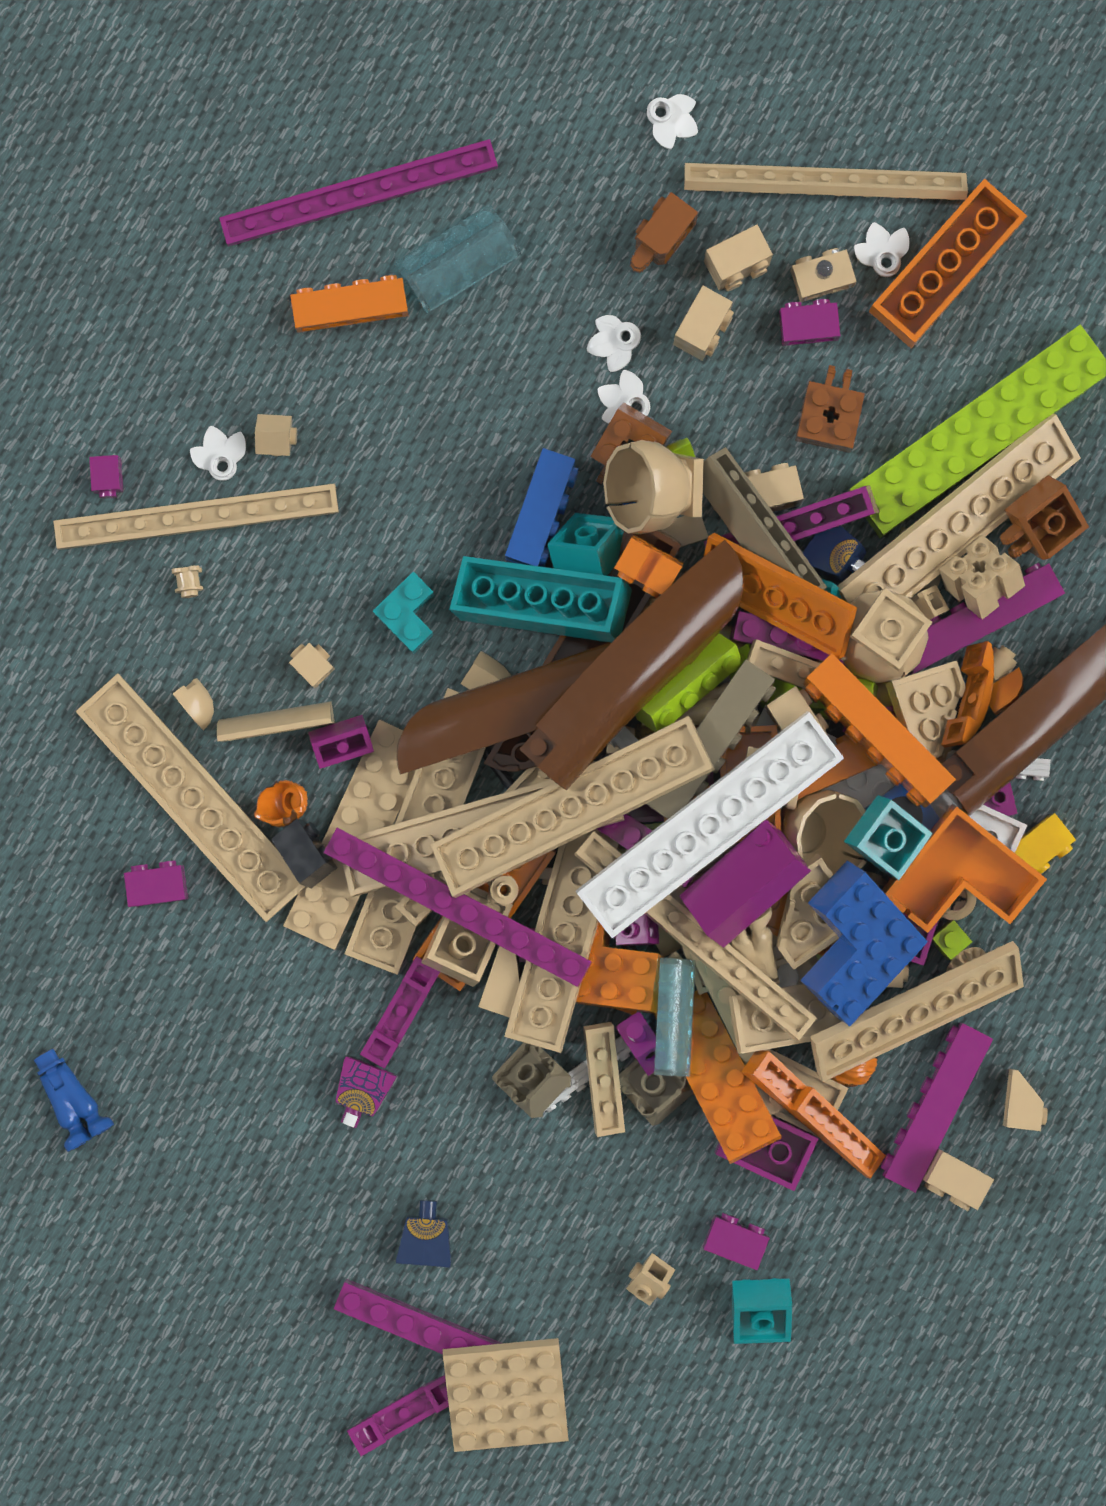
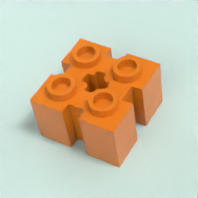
[614,535,684,598]

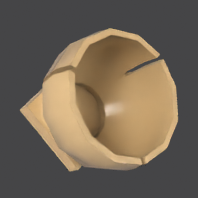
[603,440,704,534]
[841,588,932,683]
[781,790,867,875]

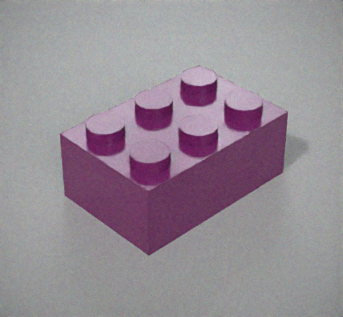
[714,1116,818,1191]

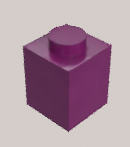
[89,455,123,499]

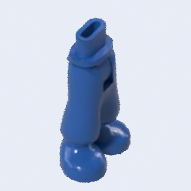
[34,1049,114,1152]

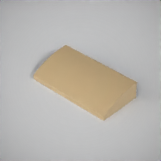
[217,701,335,742]

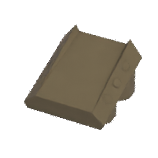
[492,1043,571,1118]
[619,1051,694,1126]

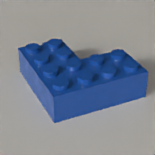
[800,861,928,1027]

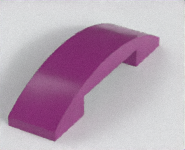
[360,956,440,1069]
[347,1375,449,1456]

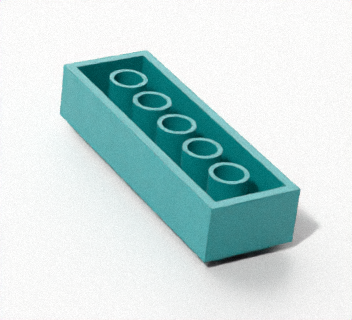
[449,556,632,643]

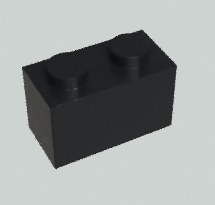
[271,819,337,889]

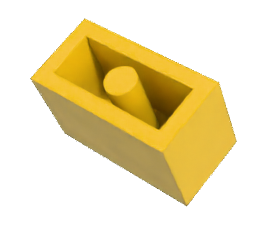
[1015,813,1076,874]

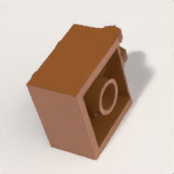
[630,192,698,274]
[795,365,865,453]
[590,403,672,484]
[1000,475,1089,560]

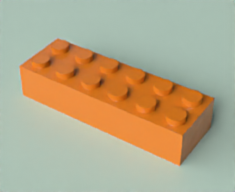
[869,179,1027,348]
[803,653,956,808]

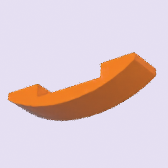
[941,641,994,748]

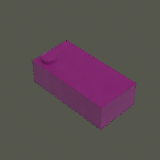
[679,819,811,948]

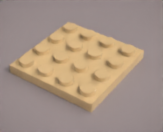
[443,1338,569,1452]

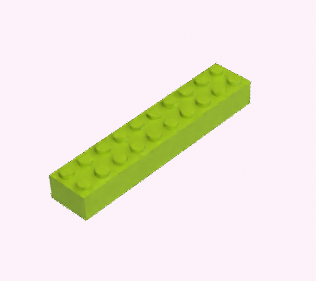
[848,324,1106,538]

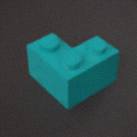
[373,571,434,654]

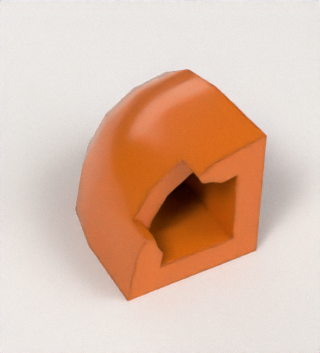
[989,667,1023,715]

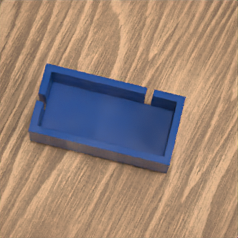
[505,448,579,567]

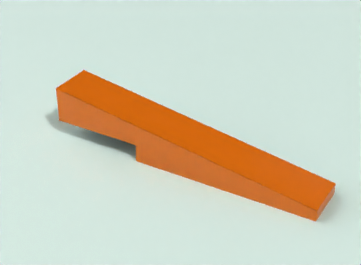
[741,1050,886,1179]

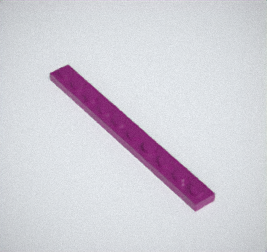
[219,139,498,247]
[323,828,592,987]

